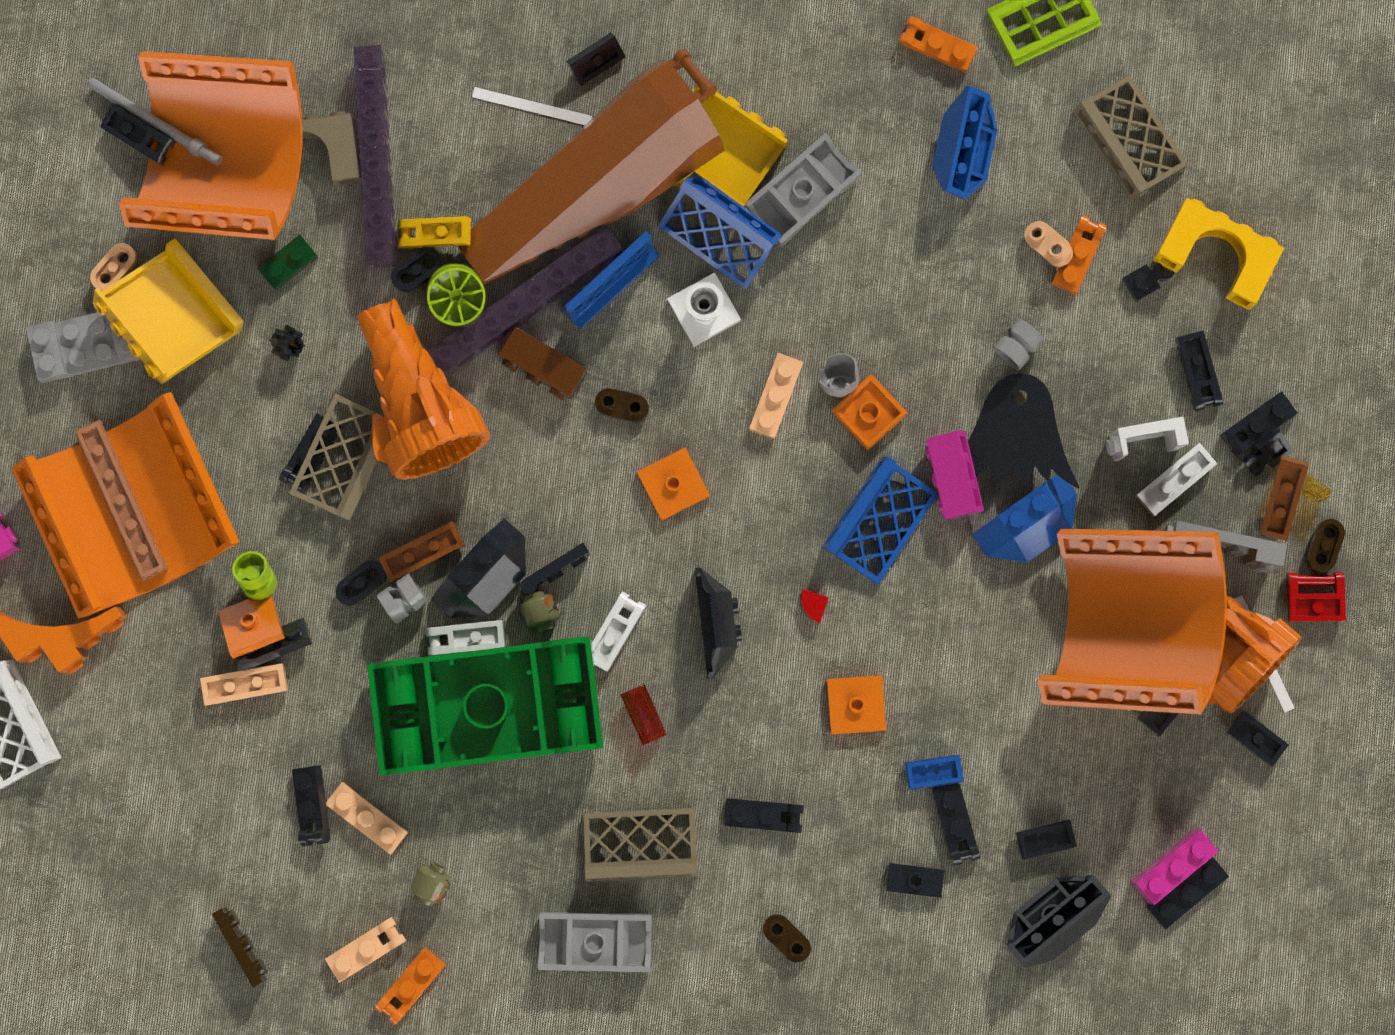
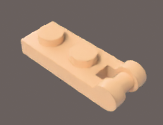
[325,917,406,983]

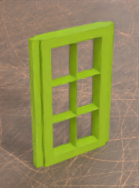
[986,0,1102,67]

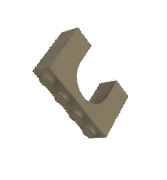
[302,111,363,187]

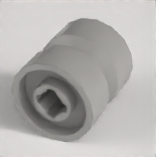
[992,318,1045,371]
[376,573,429,624]

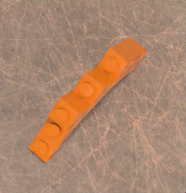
[0,606,128,674]

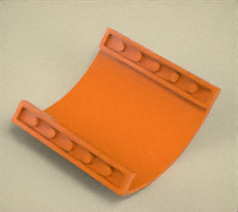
[119,51,303,240]
[11,392,240,619]
[1037,529,1227,715]

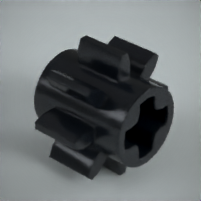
[269,325,305,361]

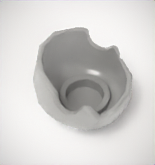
[819,353,860,397]

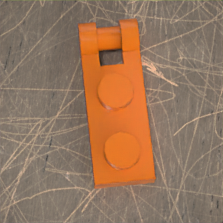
[898,16,978,73]
[1051,214,1107,295]
[374,946,446,1026]

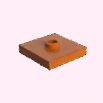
[831,374,908,451]
[637,447,710,521]
[218,595,285,659]
[827,675,886,734]

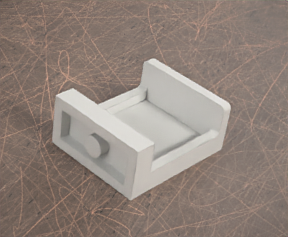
[1106,416,1189,462]

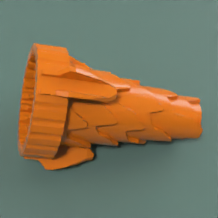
[358,299,490,480]
[1207,596,1302,713]

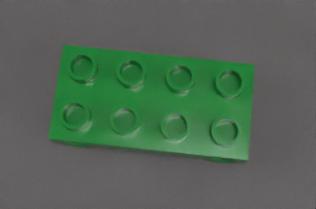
[367,636,604,776]

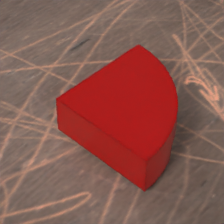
[801,589,829,624]

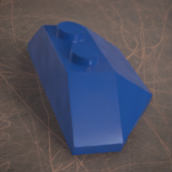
[932,85,998,199]
[972,474,1077,563]

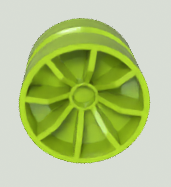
[427,263,486,326]

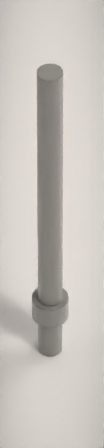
[88,78,223,166]

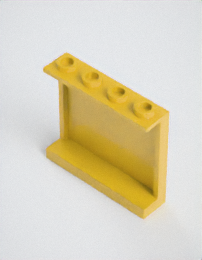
[673,84,788,207]
[93,238,244,384]

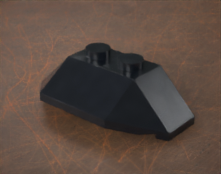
[430,518,526,618]
[695,567,742,679]
[1007,875,1111,968]

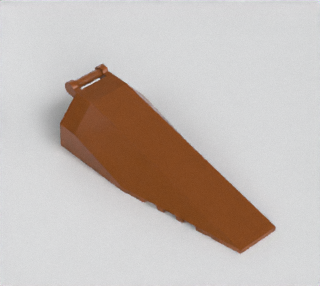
[457,49,725,284]

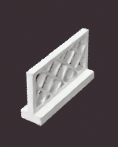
[0,660,61,789]

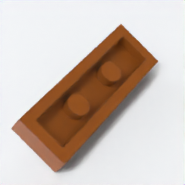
[1260,456,1309,541]
[378,521,465,583]

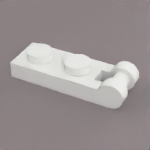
[592,592,646,672]
[426,620,505,656]

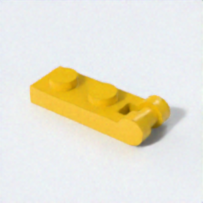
[398,216,471,249]

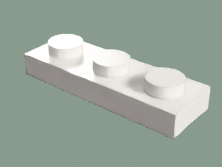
[1136,443,1217,517]

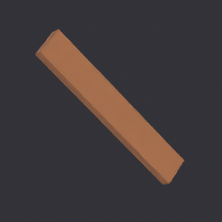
[74,420,168,581]

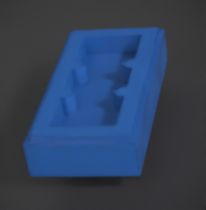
[904,754,964,790]

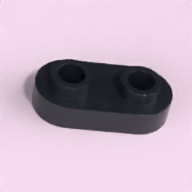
[391,249,443,292]
[335,560,386,606]

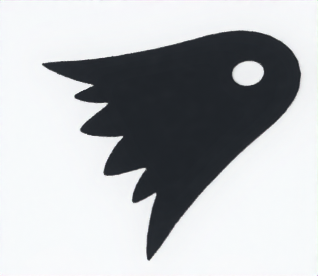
[968,373,1080,488]

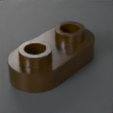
[595,388,649,423]
[1306,519,1345,573]
[763,914,811,963]

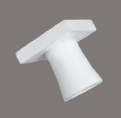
[667,272,741,347]

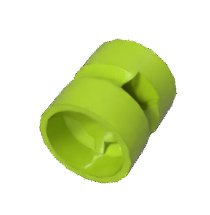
[232,551,278,600]

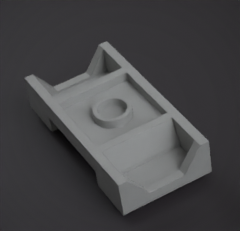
[744,132,862,248]
[26,312,141,383]
[1166,521,1287,574]
[538,912,652,972]

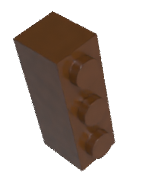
[498,326,587,400]

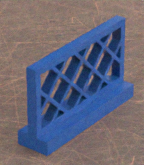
[658,171,783,290]
[561,231,660,330]
[822,456,939,585]

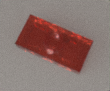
[621,684,667,745]

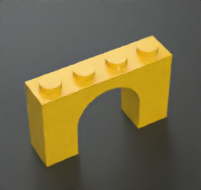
[1152,198,1284,311]

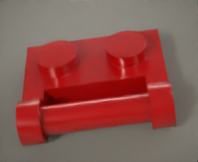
[1286,572,1346,622]

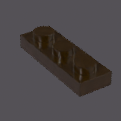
[212,907,267,988]

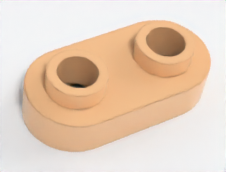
[1024,221,1073,267]
[90,243,138,291]

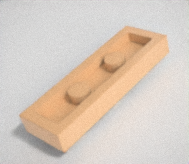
[749,353,803,439]
[200,663,288,706]
[326,782,409,855]

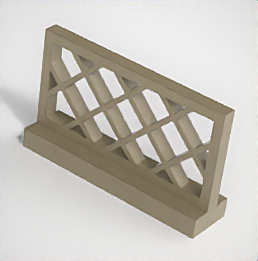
[1073,75,1188,201]
[289,394,385,521]
[583,808,697,882]

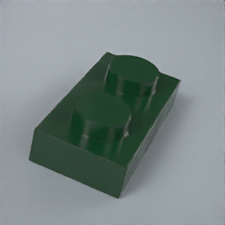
[258,235,318,290]

